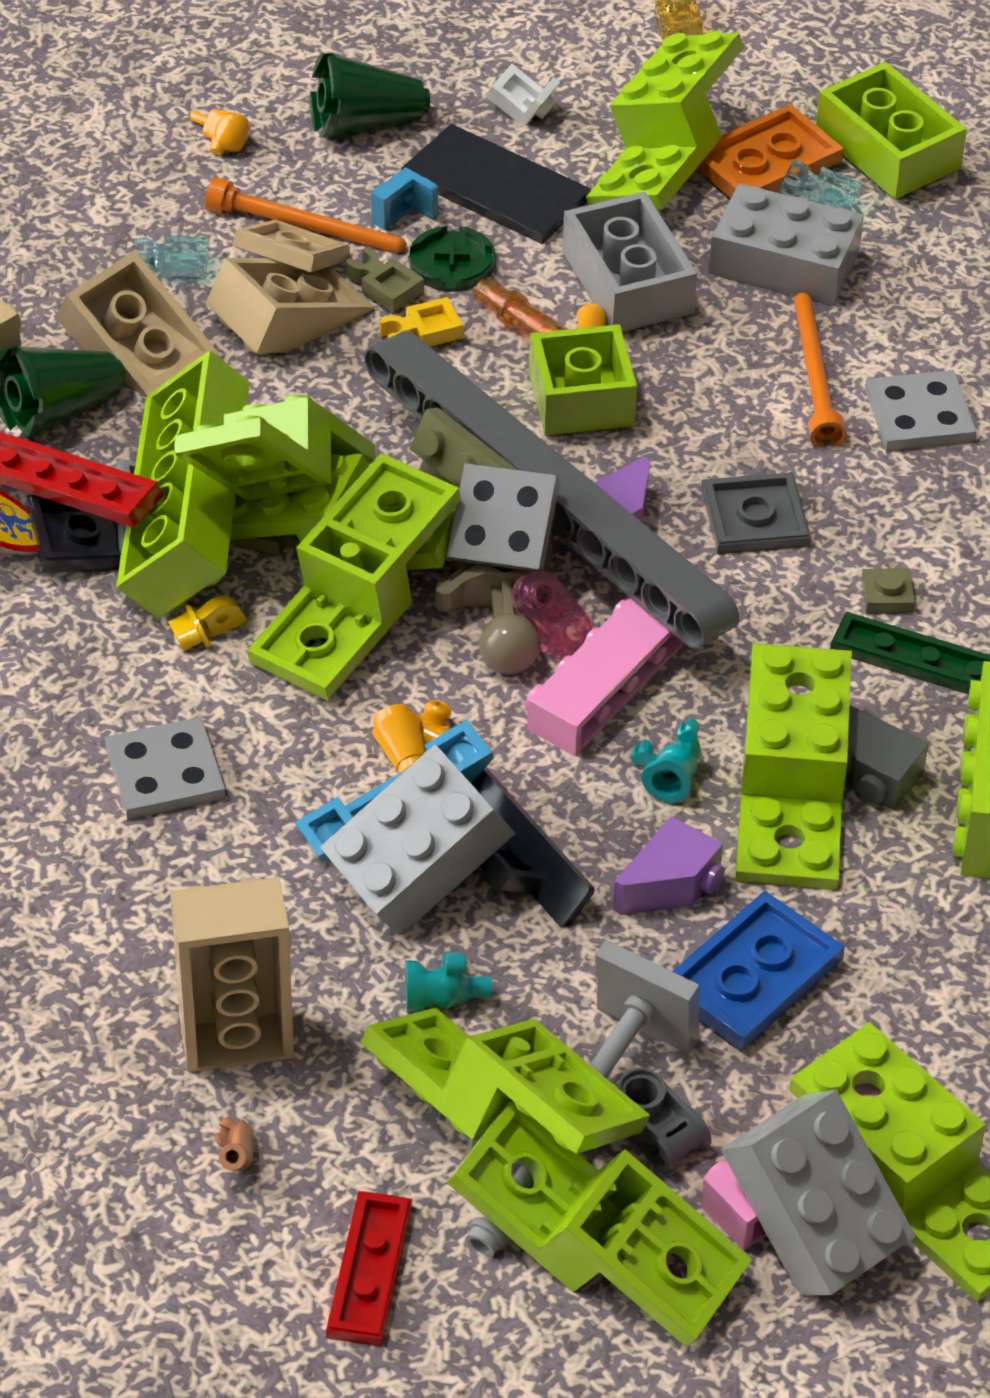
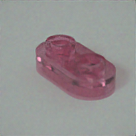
[512,571,594,657]

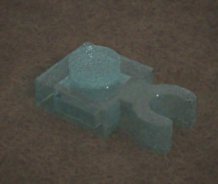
[779,160,862,211]
[133,235,210,280]

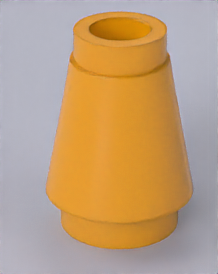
[372,704,425,773]

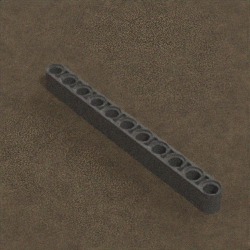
[364,331,739,649]

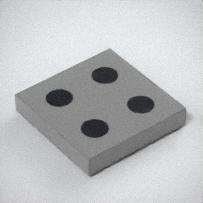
[865,370,977,451]
[446,463,560,573]
[104,717,226,820]

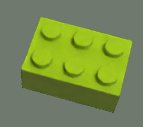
[816,62,967,200]

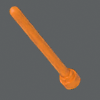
[205,177,407,254]
[794,292,847,447]

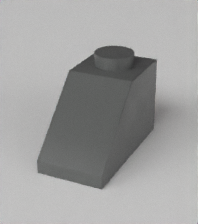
[846,705,929,810]

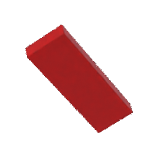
[326,1190,413,1347]

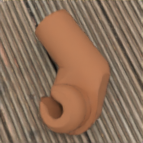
[215,1117,253,1171]

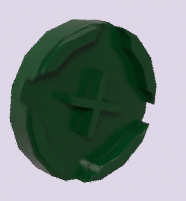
[408,226,496,292]

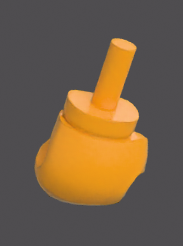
[190,109,251,156]

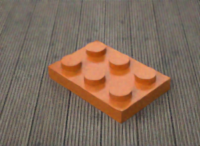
[696,104,844,198]

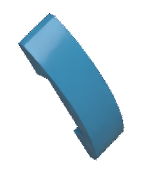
[295,720,494,862]

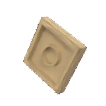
[233,219,351,272]

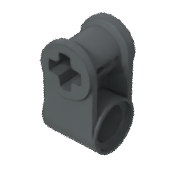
[617,1068,712,1175]

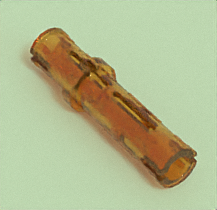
[473,277,569,337]

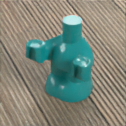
[631,718,701,803]
[405,952,493,1012]

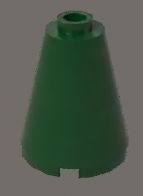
[310,53,430,139]
[0,346,126,439]

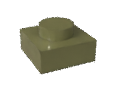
[861,568,915,613]

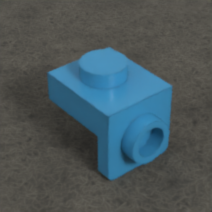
[371,167,438,230]

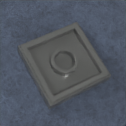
[701,472,811,554]

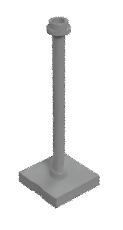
[466,940,700,1257]

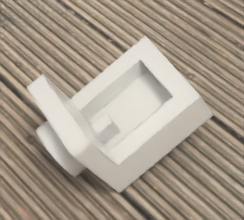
[485,64,561,125]

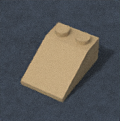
[56,251,219,398]
[206,258,374,356]

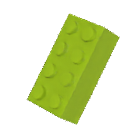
[952,661,990,878]

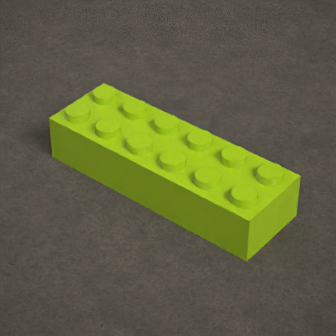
[116,350,250,619]

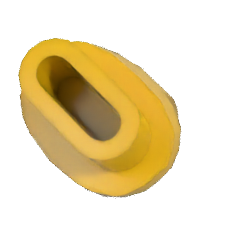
[168,596,248,652]

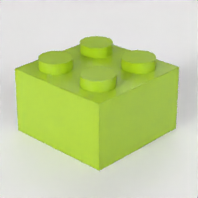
[529,324,637,436]

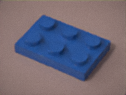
[672,890,845,1051]

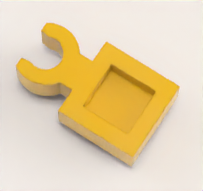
[379,297,464,347]

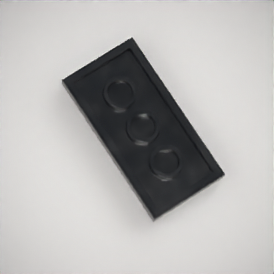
[401,124,591,244]

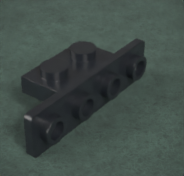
[471,767,595,926]

